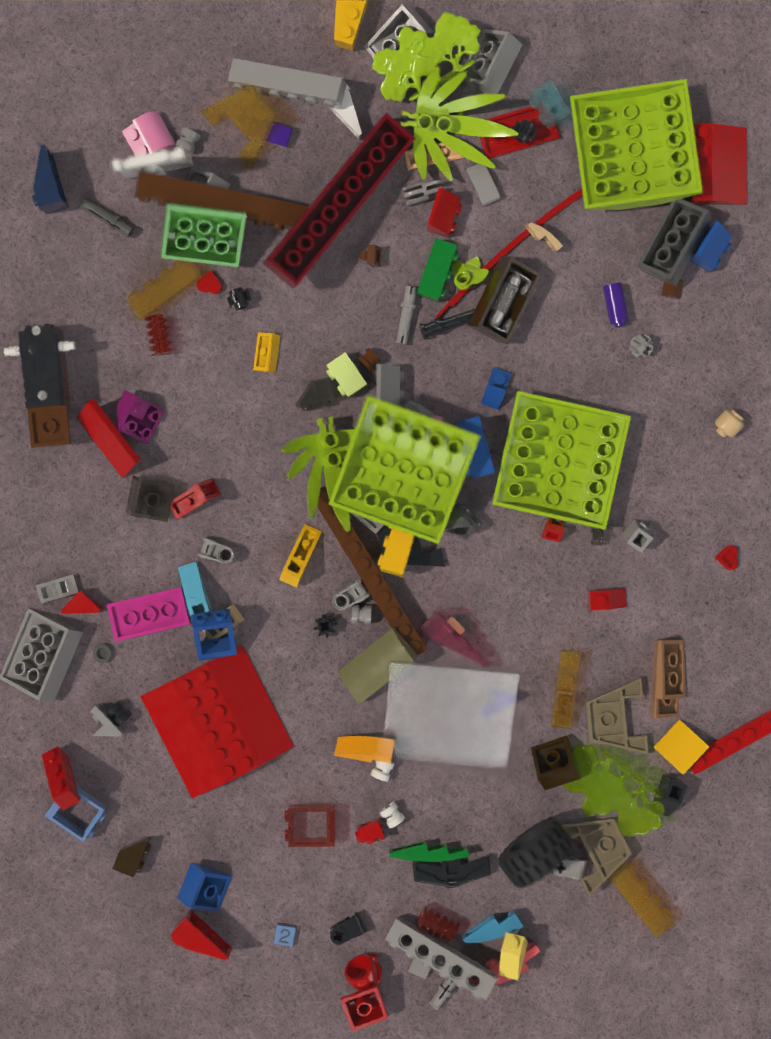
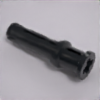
[419,308,475,340]

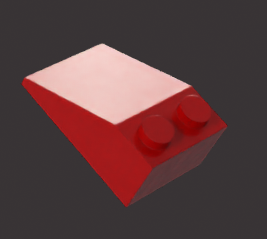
[170,909,232,961]

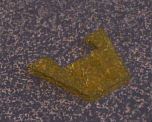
[200,85,278,169]

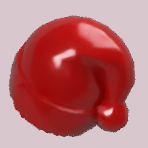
[344,952,383,991]

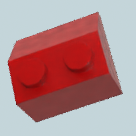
[427,187,462,238]
[340,985,388,1032]

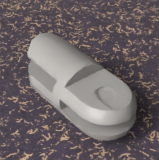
[402,180,445,206]

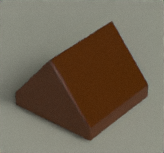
[661,279,684,299]

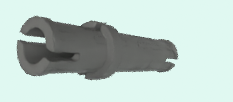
[79,197,135,238]

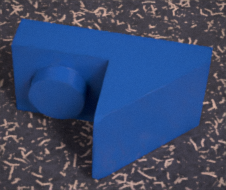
[480,367,511,410]

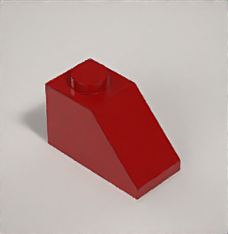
[587,588,627,611]

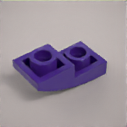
[248,117,293,148]

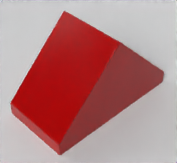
[61,590,103,614]

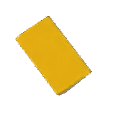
[253,332,281,373]

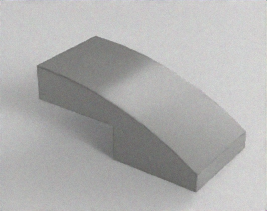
[466,164,500,206]
[36,575,78,604]

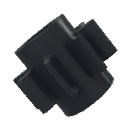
[513,119,536,144]
[227,287,251,311]
[313,614,337,638]

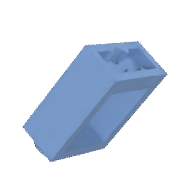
[45,785,107,842]

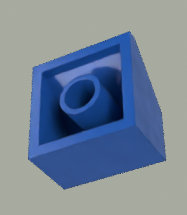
[690,221,732,272]
[177,863,233,912]

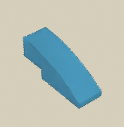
[462,909,523,943]

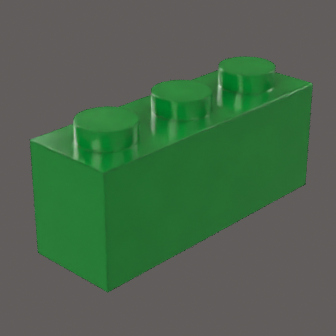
[416,238,459,302]

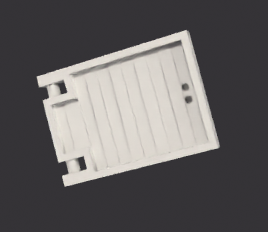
[112,147,194,179]

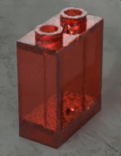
[285,805,335,847]

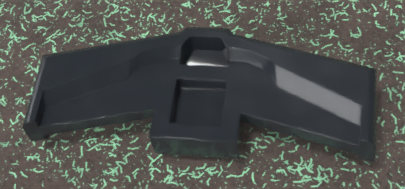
[412,855,491,888]

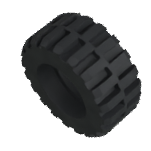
[498,818,574,888]

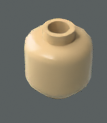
[715,409,744,438]

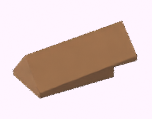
[650,640,685,718]

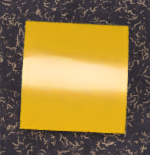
[654,719,709,775]

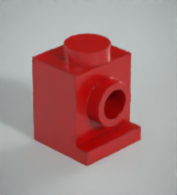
[355,818,385,844]

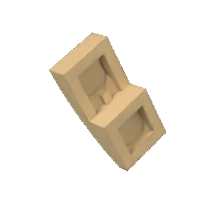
[524,222,563,251]

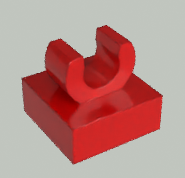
[541,518,565,543]

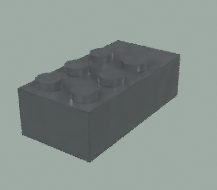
[637,199,713,287]

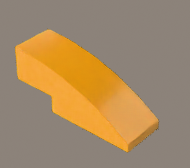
[334,736,395,763]

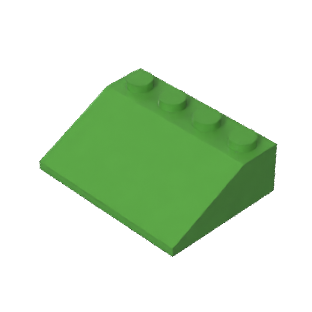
[161,203,246,267]

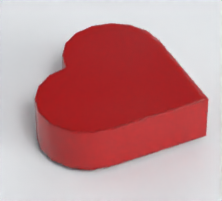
[196,271,222,294]
[714,545,738,570]

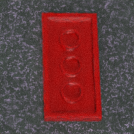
[480,101,560,159]
[76,398,140,478]

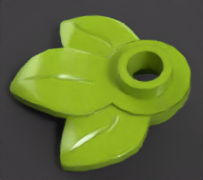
[452,257,489,290]

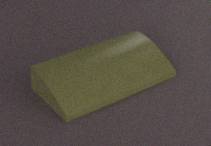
[338,627,418,704]

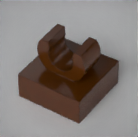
[359,245,382,267]

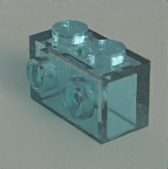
[529,79,571,129]

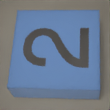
[274,923,296,947]

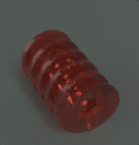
[144,314,175,356]
[417,905,460,944]

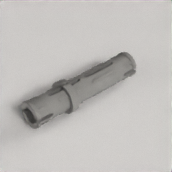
[395,286,418,345]
[429,965,463,1010]

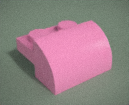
[122,111,176,156]

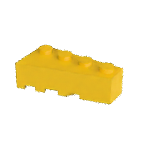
[334,0,369,51]

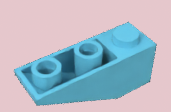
[178,561,212,620]

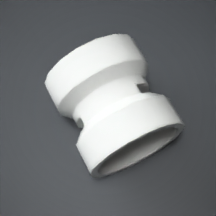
[370,761,395,782]
[379,802,405,829]

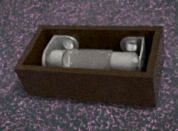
[468,256,542,344]

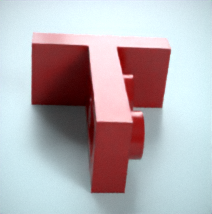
[168,478,222,519]

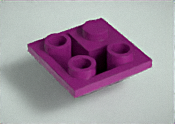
[116,390,165,444]

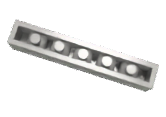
[385,917,499,1000]

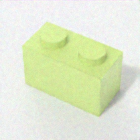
[326,352,367,398]

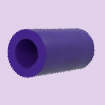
[603,282,629,328]

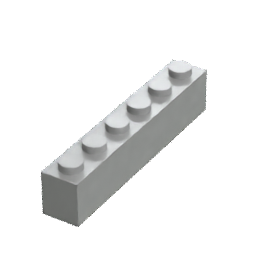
[228,58,347,108]

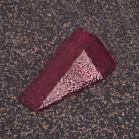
[419,610,491,668]

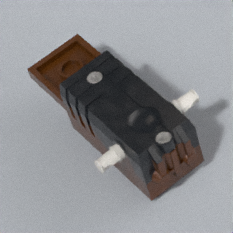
[4,323,75,448]

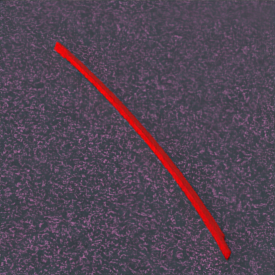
[436,188,583,318]

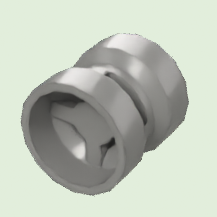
[175,127,200,154]
[352,604,372,624]

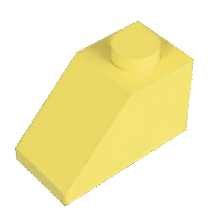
[499,932,528,980]

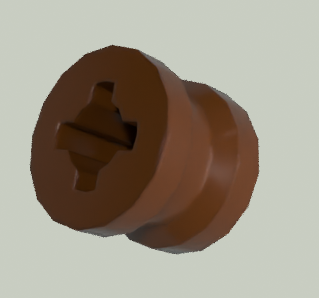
[358,348,382,372]

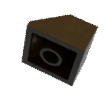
[531,736,581,790]

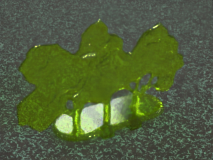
[562,744,665,837]

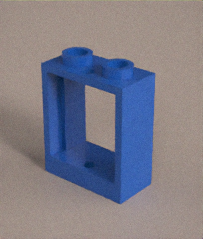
[191,609,237,661]

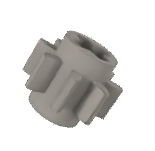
[629,334,654,358]

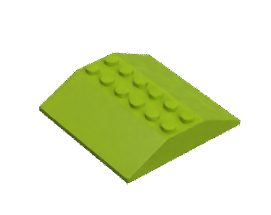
[570,79,702,210]
[492,391,631,530]
[329,395,480,544]

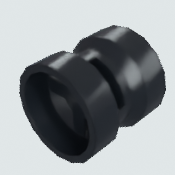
[106,700,132,727]

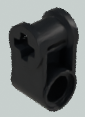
[330,912,368,945]

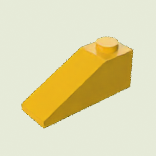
[279,524,322,588]

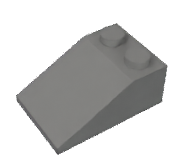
[364,4,435,57]

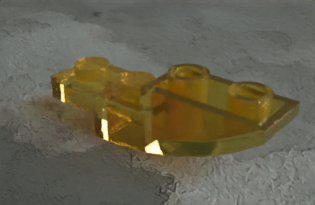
[551,649,580,729]

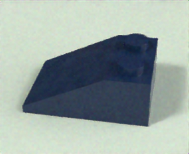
[32,144,69,214]

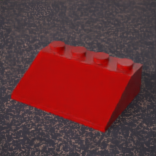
[689,123,747,205]

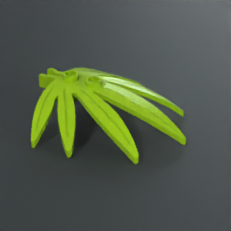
[400,66,518,181]
[281,417,355,531]

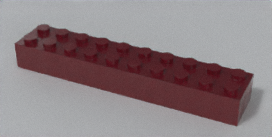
[263,112,415,289]

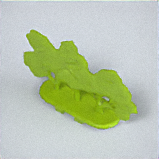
[372,12,481,102]

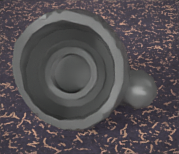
[444,504,482,535]

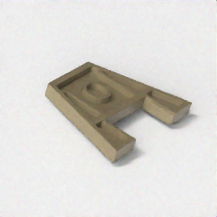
[585,677,649,754]
[562,819,632,898]

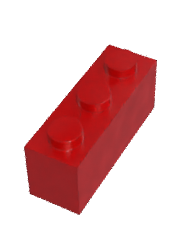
[41,746,80,810]

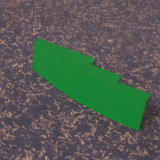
[389,840,469,862]

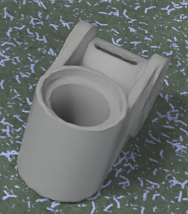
[197,537,236,564]
[332,578,371,610]
[552,857,588,880]

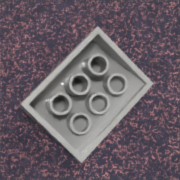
[0,608,83,703]

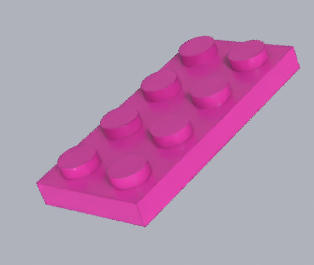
[106,587,191,642]

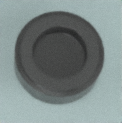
[93,644,113,663]

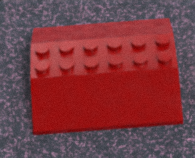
[140,645,294,798]

